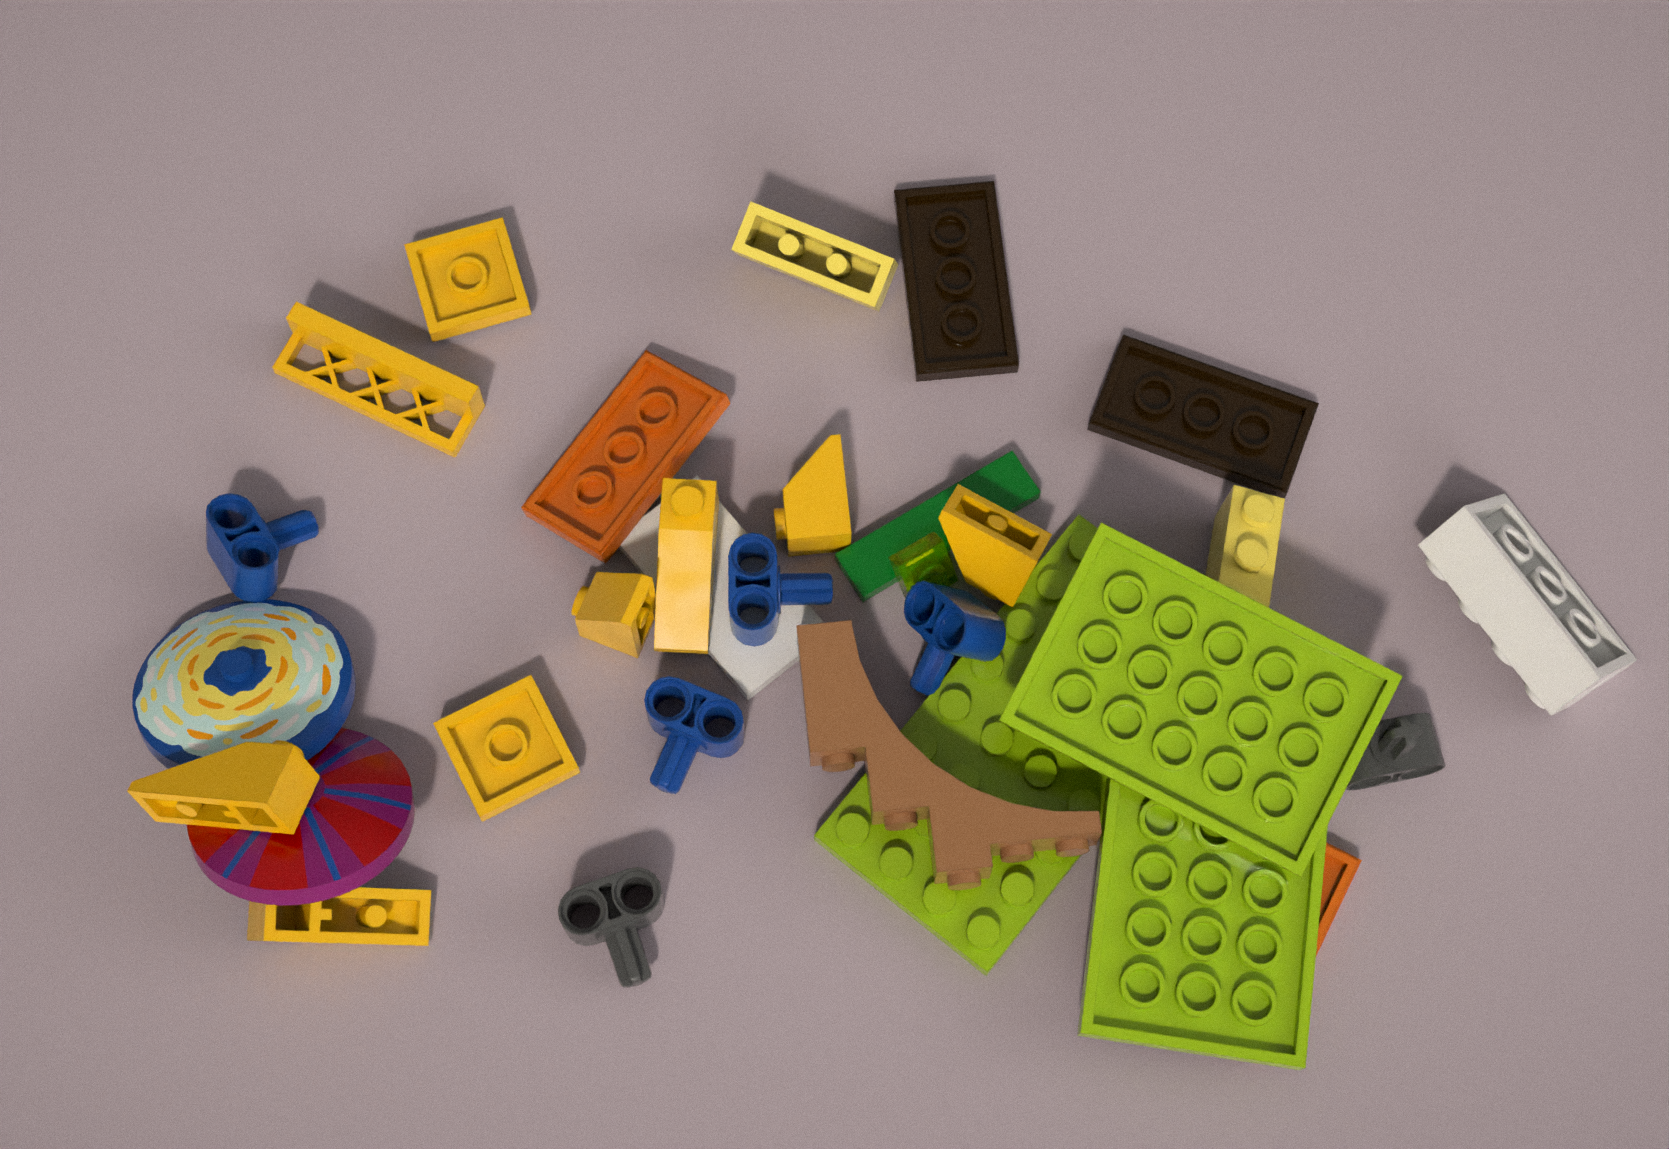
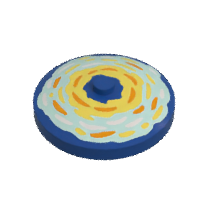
[132,599,356,769]

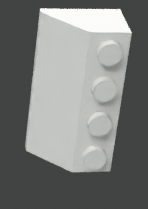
[1418,493,1637,716]

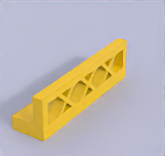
[272,301,485,458]

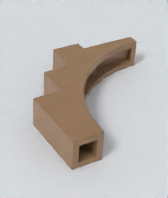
[797,620,1102,890]

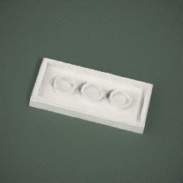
[619,476,824,700]

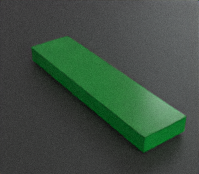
[835,451,1041,603]

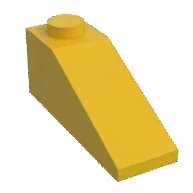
[654,478,719,654]
[127,740,320,835]
[247,887,431,946]

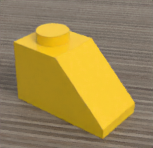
[773,434,852,557]
[938,484,1052,607]
[571,572,656,658]

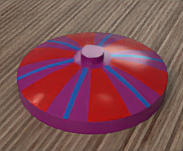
[187,728,415,906]

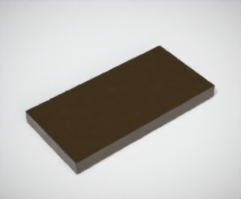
[894,181,1019,382]
[1087,334,1319,499]

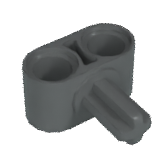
[1346,713,1446,791]
[558,867,665,988]

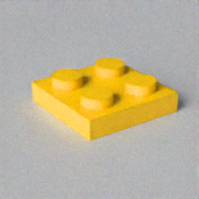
[404,217,532,342]
[433,675,580,822]

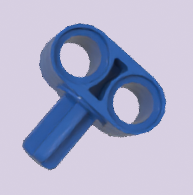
[206,493,319,602]
[728,533,833,647]
[904,581,1006,696]
[644,676,745,794]

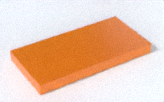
[521,350,731,564]

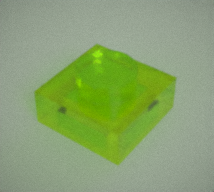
[888,531,959,598]

